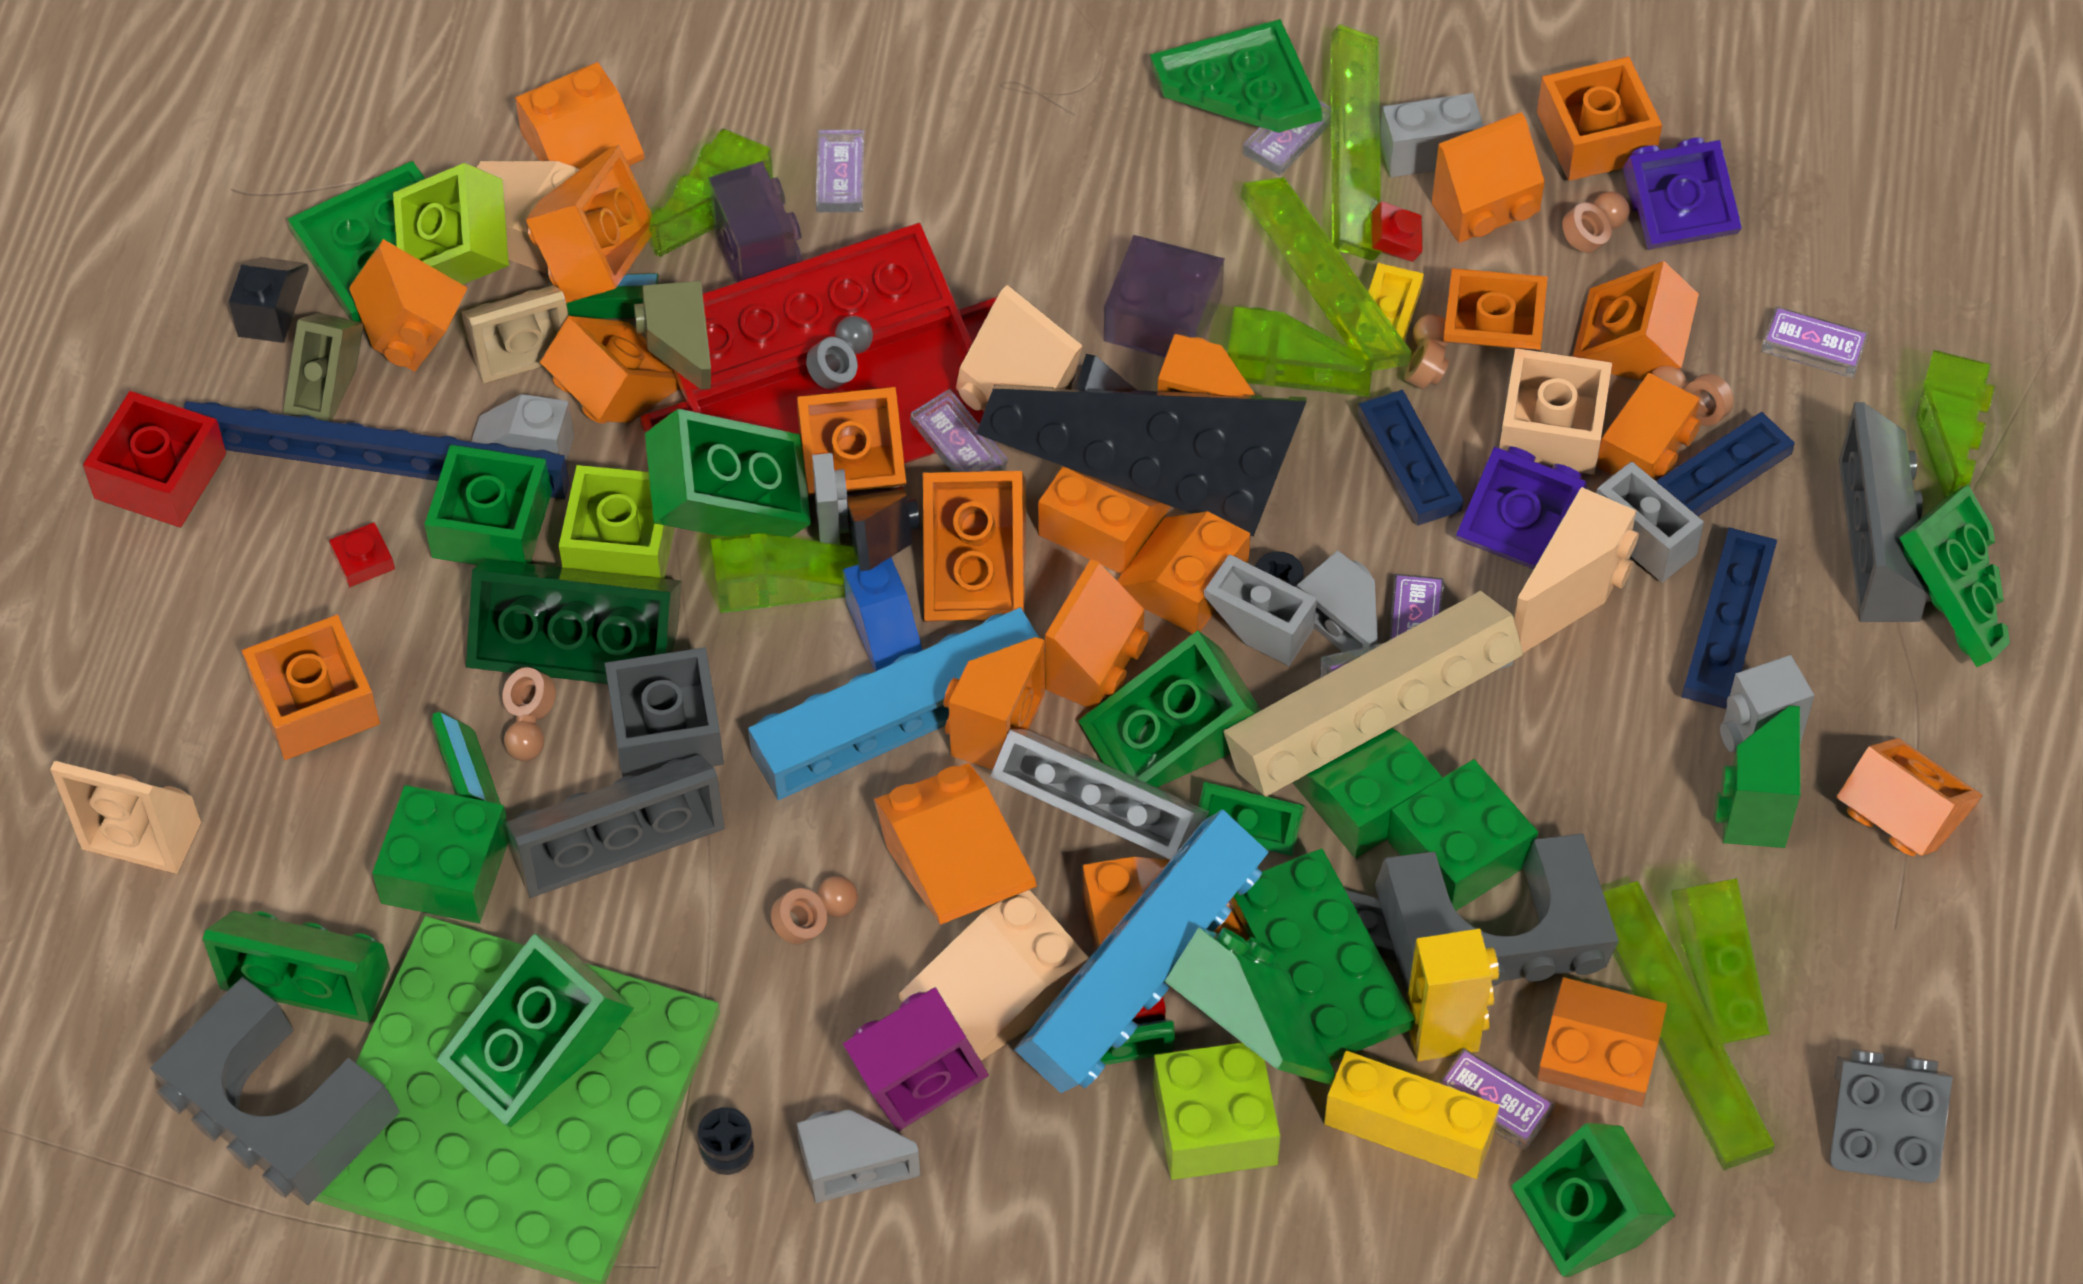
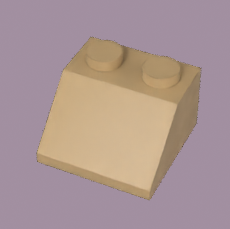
[462,285,568,384]

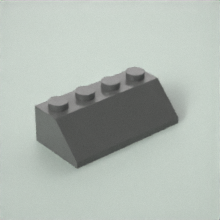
[1839,402,1932,622]
[504,754,725,898]

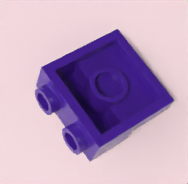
[1622,137,1742,250]
[1456,446,1587,569]

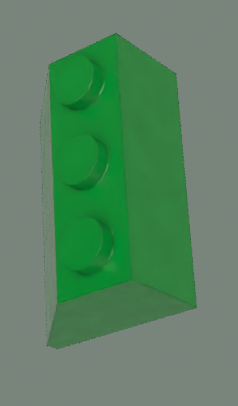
[202,910,390,1023]

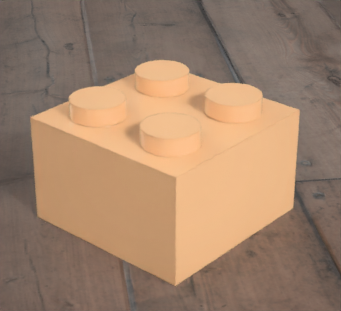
[1499,348,1612,475]

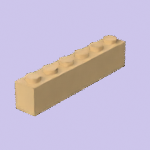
[1223,591,1524,797]

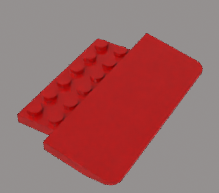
[640,222,997,497]

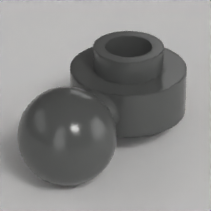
[806,316,873,389]

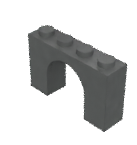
[1375,833,1619,993]
[150,977,400,1206]

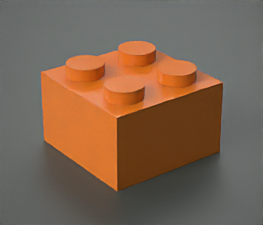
[1537,56,1662,181]
[242,614,380,761]

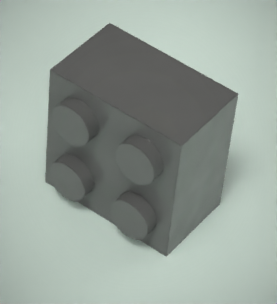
[605,647,724,777]

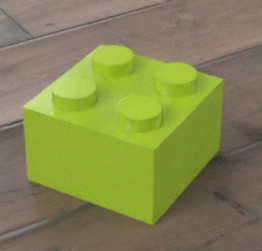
[393,163,509,285]
[559,465,675,579]
[1153,1043,1280,1180]

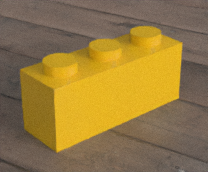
[1407,928,1499,1062]
[1324,1051,1500,1179]

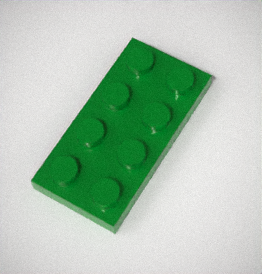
[1230,848,1415,1062]

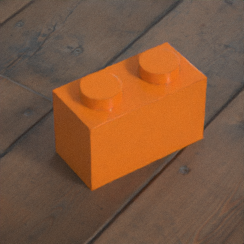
[1596,373,1701,481]

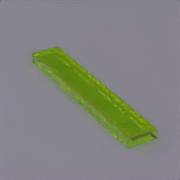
[1331,24,1382,262]
[1240,177,1412,372]
[1603,881,1775,1171]

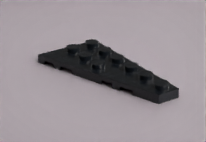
[976,385,1307,537]

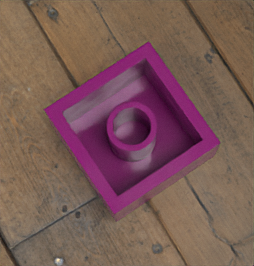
[842,986,990,1132]

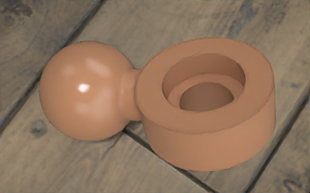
[1562,192,1629,253]
[1404,314,1449,389]
[1651,366,1734,426]
[502,667,556,761]
[771,876,858,944]

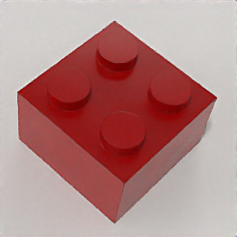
[83,391,227,528]

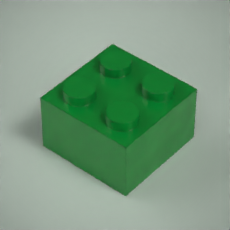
[424,445,552,565]
[1388,759,1538,911]
[372,785,509,924]

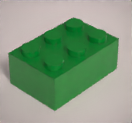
[645,409,811,547]

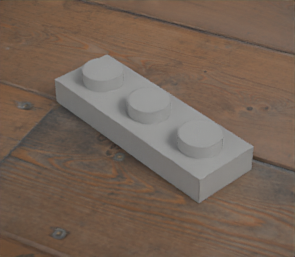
[812,453,849,552]

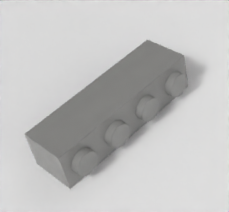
[990,729,1209,859]

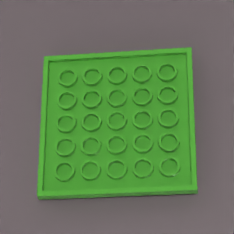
[314,916,720,1284]

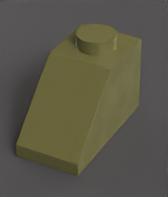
[634,281,711,390]
[283,313,364,422]

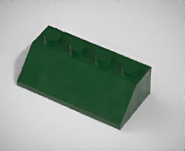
[466,559,682,684]

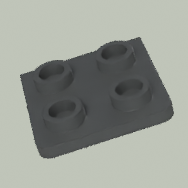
[1830,1049,1953,1183]

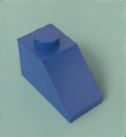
[843,557,923,671]

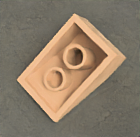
[476,161,581,274]
[956,285,1082,411]
[1514,487,1639,653]
[50,761,201,874]
[899,890,1089,1061]

